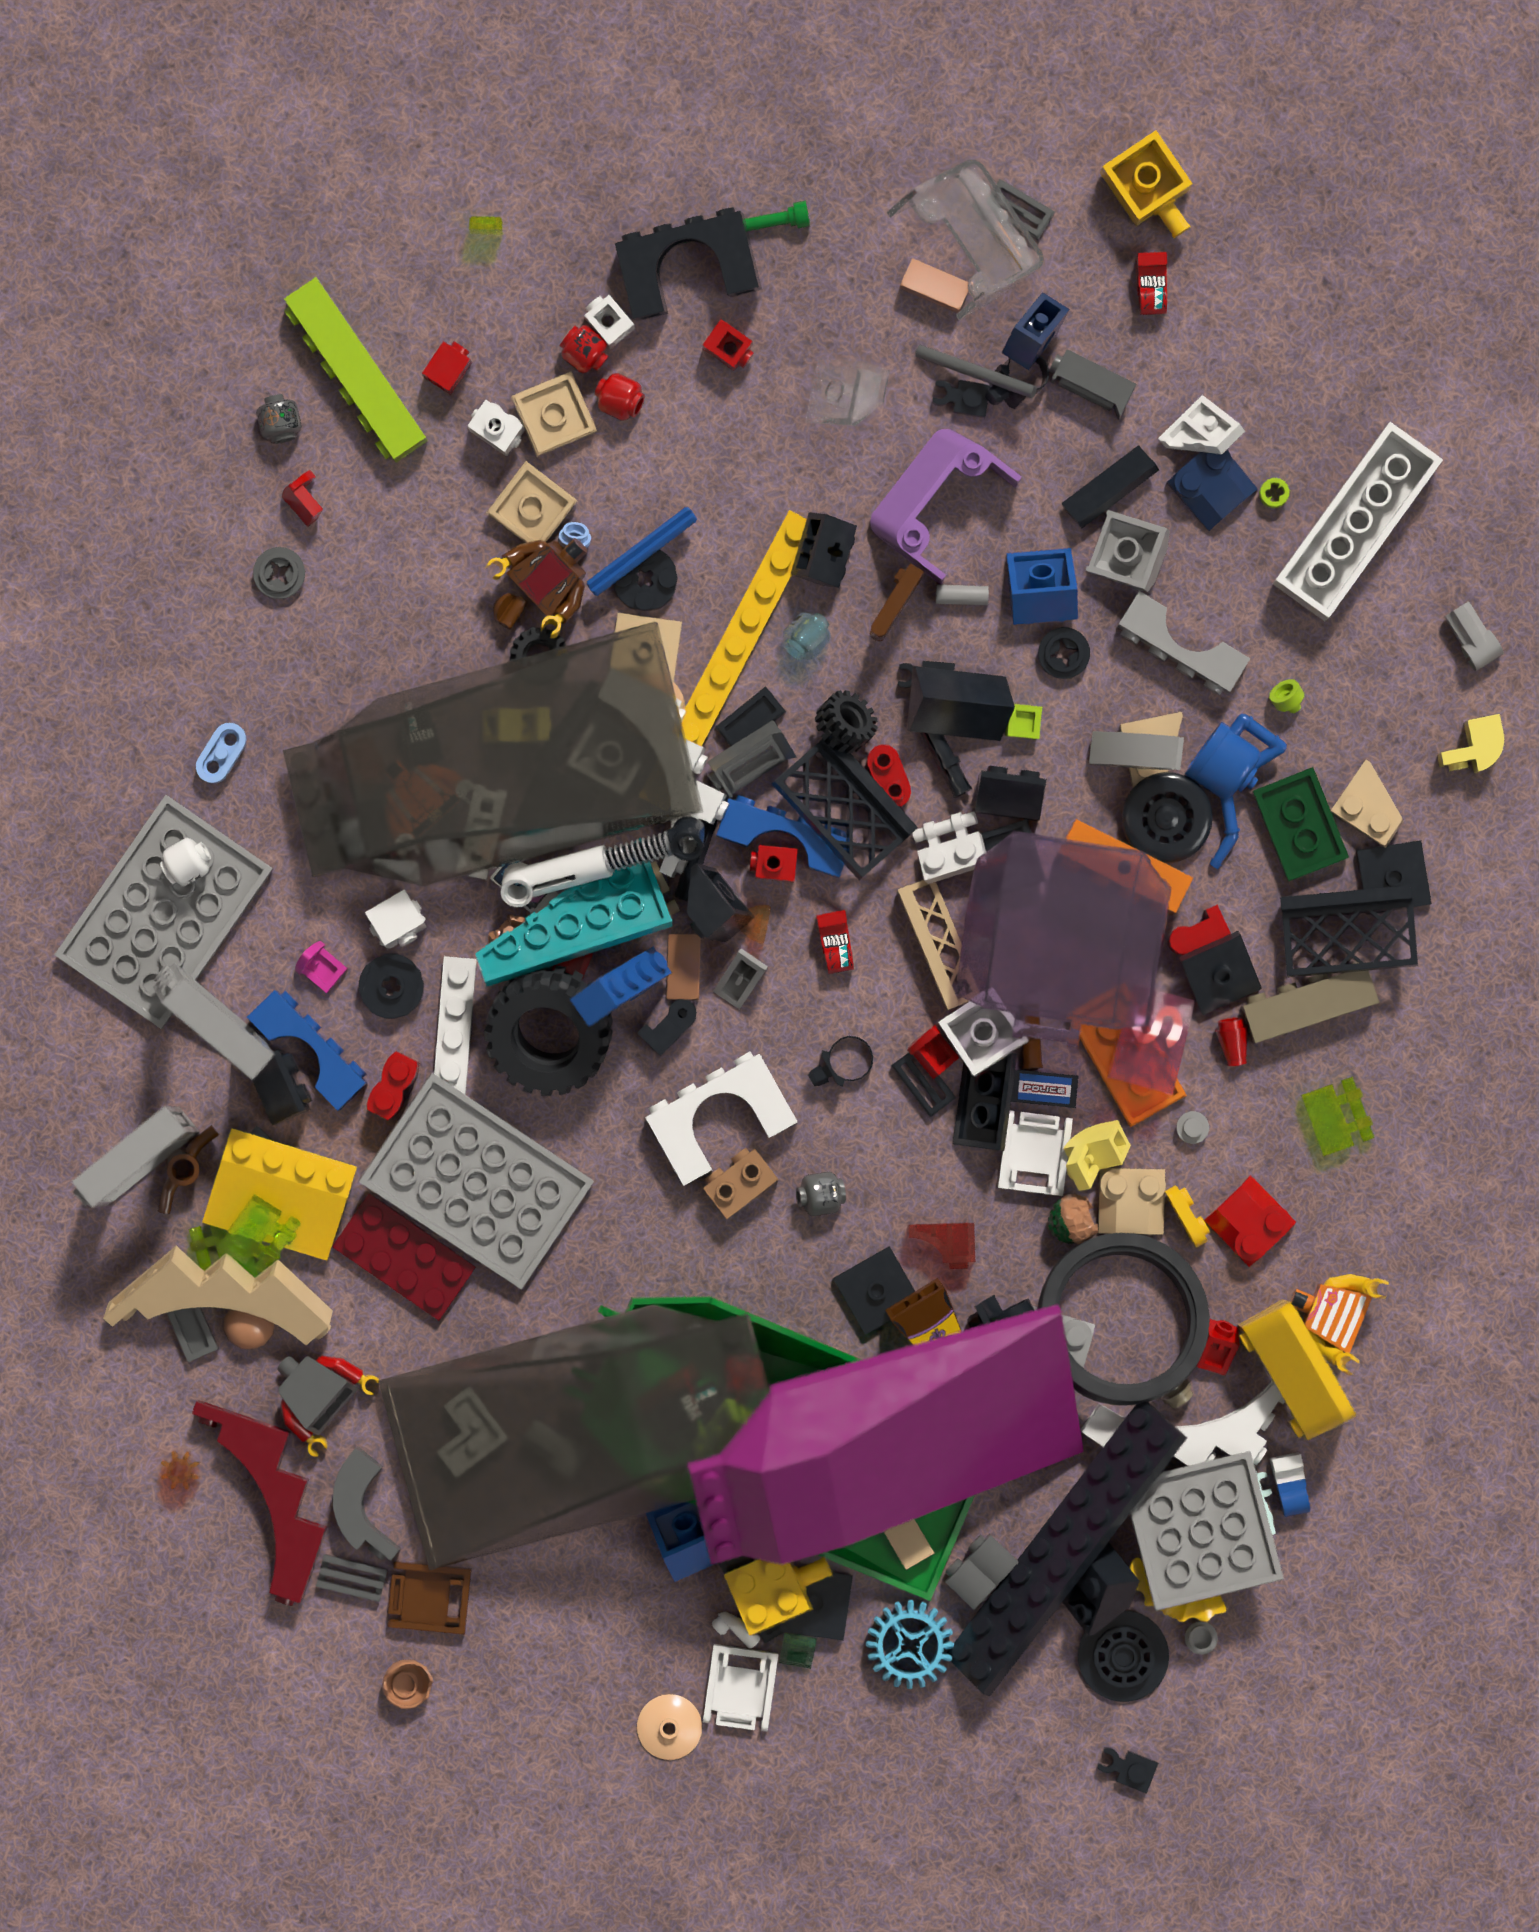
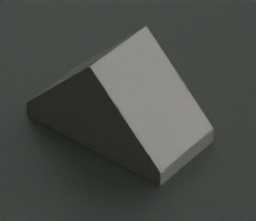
[713,949,768,1010]

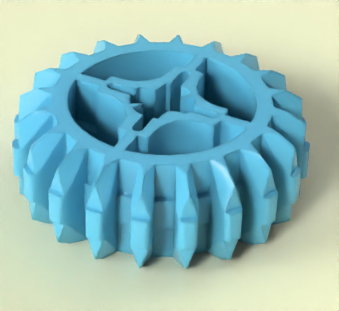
[866,1600,954,1689]

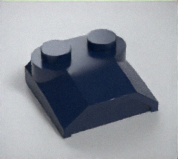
[1166,449,1258,531]

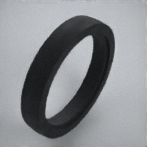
[1037,1233,1210,1406]

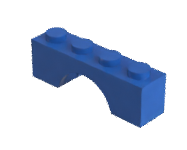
[716,795,847,878]
[570,946,672,1027]
[247,990,368,1111]

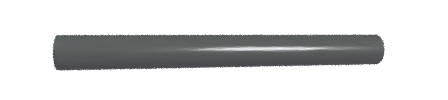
[915,345,1037,398]

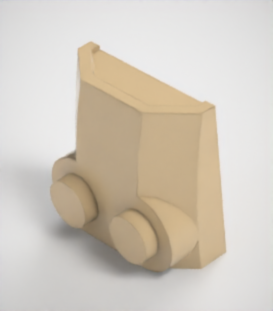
[1098,1168,1166,1234]

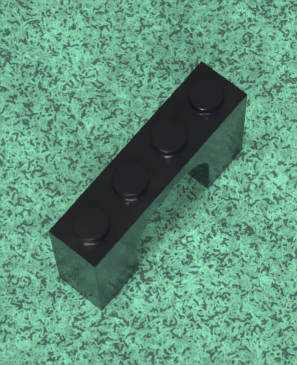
[615,207,762,321]

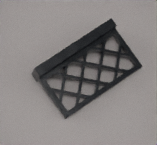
[772,738,918,880]
[1280,885,1418,978]

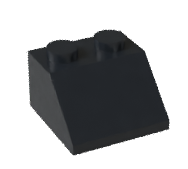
[687,863,755,942]

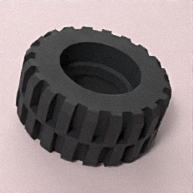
[484,965,613,1096]

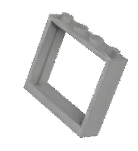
[153,963,274,1080]
[72,1106,200,1208]

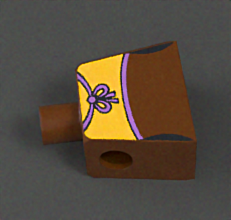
[885,1278,962,1345]

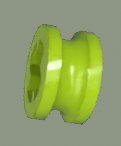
[1259,478,1290,508]

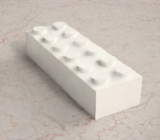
[1272,422,1443,621]

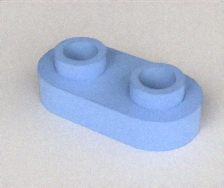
[196,723,247,784]

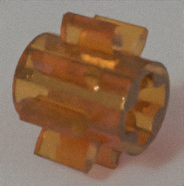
[161,1450,201,1490]

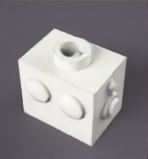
[467,400,525,457]
[365,889,427,950]

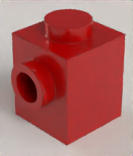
[750,845,798,883]

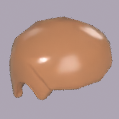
[223,1309,275,1350]
[382,1659,433,1709]

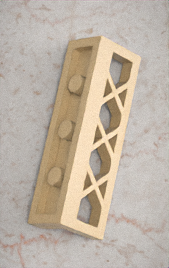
[897,880,982,1011]

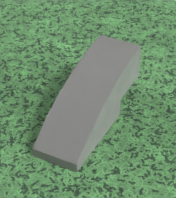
[1089,731,1184,770]

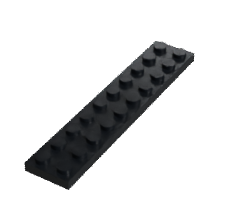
[947,1402,1187,1697]

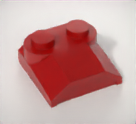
[1204,1175,1296,1267]

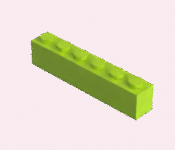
[284,277,428,463]

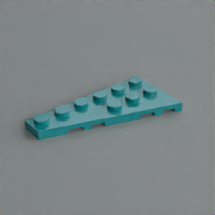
[475,837,673,987]

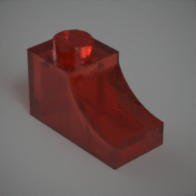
[908,1222,976,1269]

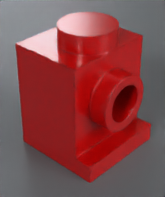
[702,319,754,371]

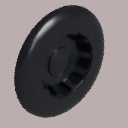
[1122,772,1213,863]
[1078,1610,1169,1702]

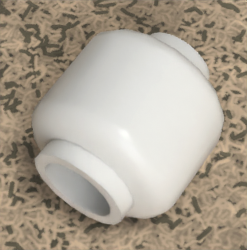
[160,838,211,886]

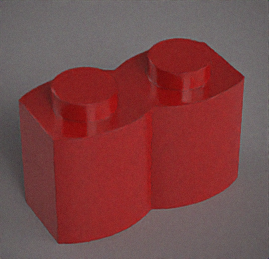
[367,1051,419,1120]

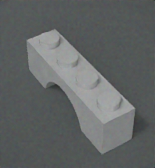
[1117,591,1250,695]

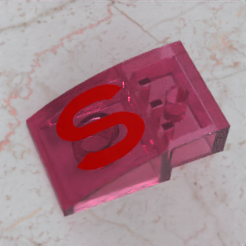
[1107,984,1194,1095]

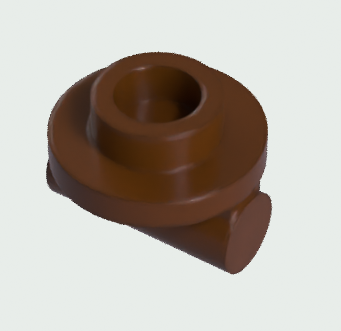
[493,593,528,630]

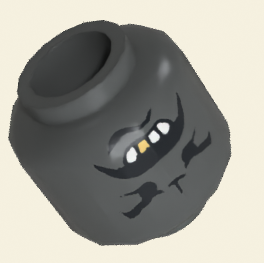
[796,1172,846,1216]

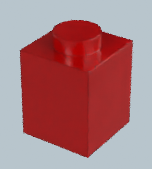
[422,341,472,395]

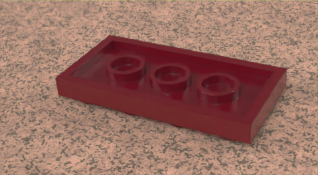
[332,1193,476,1321]

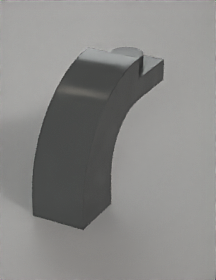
[333,1446,401,1560]

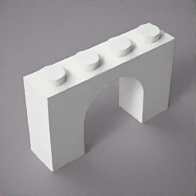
[645,1051,797,1186]

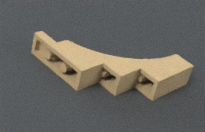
[103,1246,333,1345]

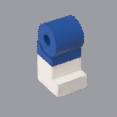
[1269,1452,1310,1517]

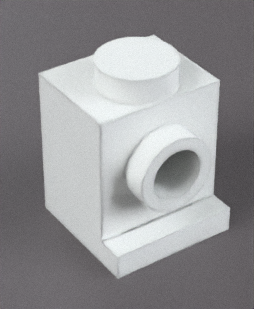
[584,295,635,349]

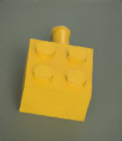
[1100,130,1193,238]
[724,1557,833,1636]

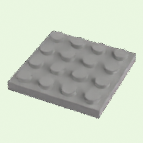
[1130,1451,1284,1611]

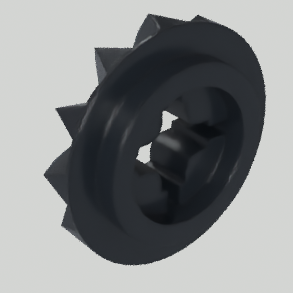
[1038,627,1090,679]

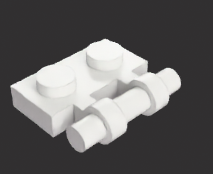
[912,811,989,884]

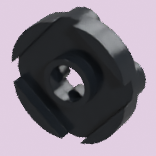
[614,549,678,611]
[358,954,424,1019]

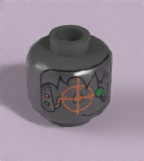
[256,394,302,444]

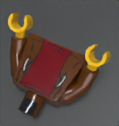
[485,538,588,638]

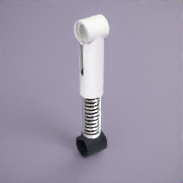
[501,816,705,907]

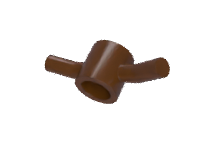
[158,1125,219,1214]

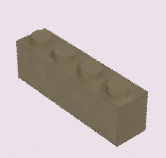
[1241,962,1379,1044]

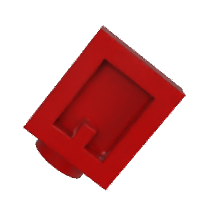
[1196,1319,1240,1376]

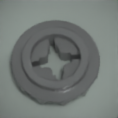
[253,547,306,599]

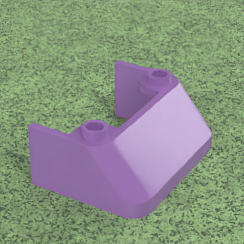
[870,429,1022,585]

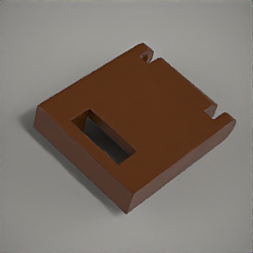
[870,563,924,642]
[387,1561,472,1635]

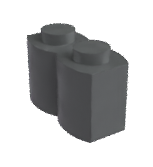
[945,1534,1018,1609]

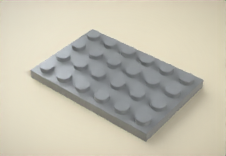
[54,795,273,1029]
[358,1072,594,1290]

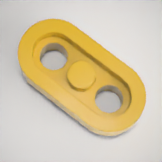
[1165,1185,1210,1248]

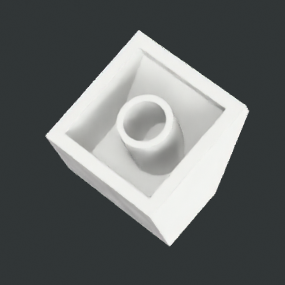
[938,986,1029,1077]

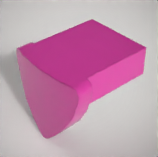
[295,941,348,993]

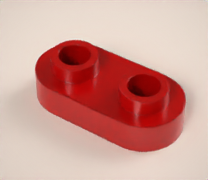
[867,744,911,807]

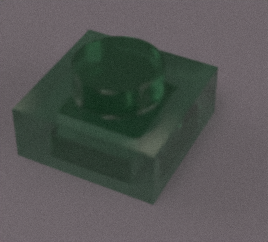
[779,1633,817,1669]

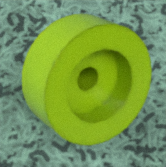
[1269,679,1304,714]

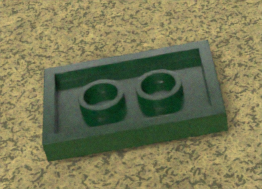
[1252,767,1349,882]

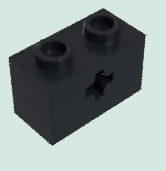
[791,512,857,588]

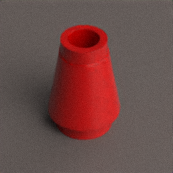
[1216,1017,1248,1066]

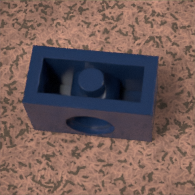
[1002,292,1070,370]

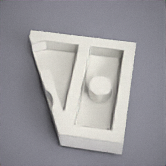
[1158,395,1245,454]

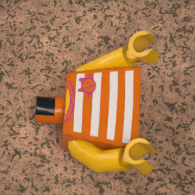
[1290,1274,1389,1375]

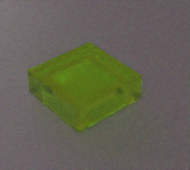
[469,216,504,235]

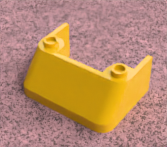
[1237,1299,1357,1441]

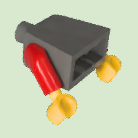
[277,1356,381,1457]

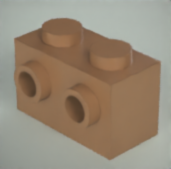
[703,1147,779,1219]

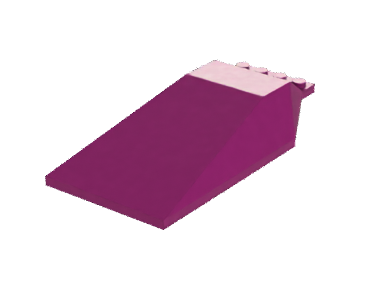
[688,1304,1084,1565]

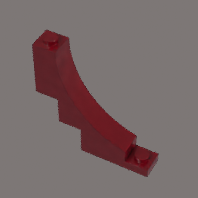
[192,1400,328,1606]

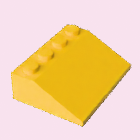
[202,1128,357,1261]

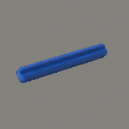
[587,507,697,596]

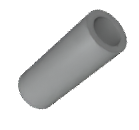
[936,584,989,606]

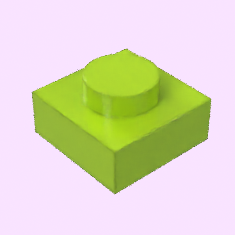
[1005,704,1042,740]

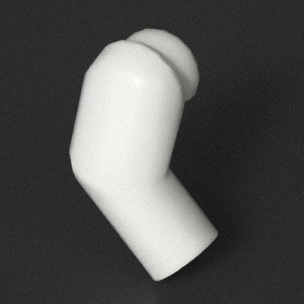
[712,1612,760,1648]

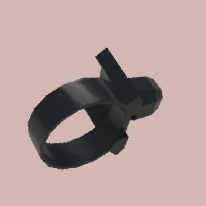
[985,356,1050,409]
[808,1036,873,1087]
[967,1295,1035,1329]

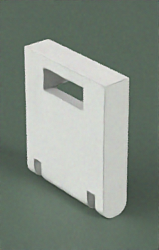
[998,1110,1073,1196]
[703,1644,778,1732]

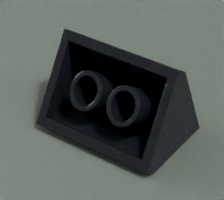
[907,666,1015,741]
[953,1053,1017,1151]

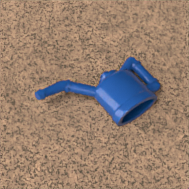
[1184,714,1287,870]

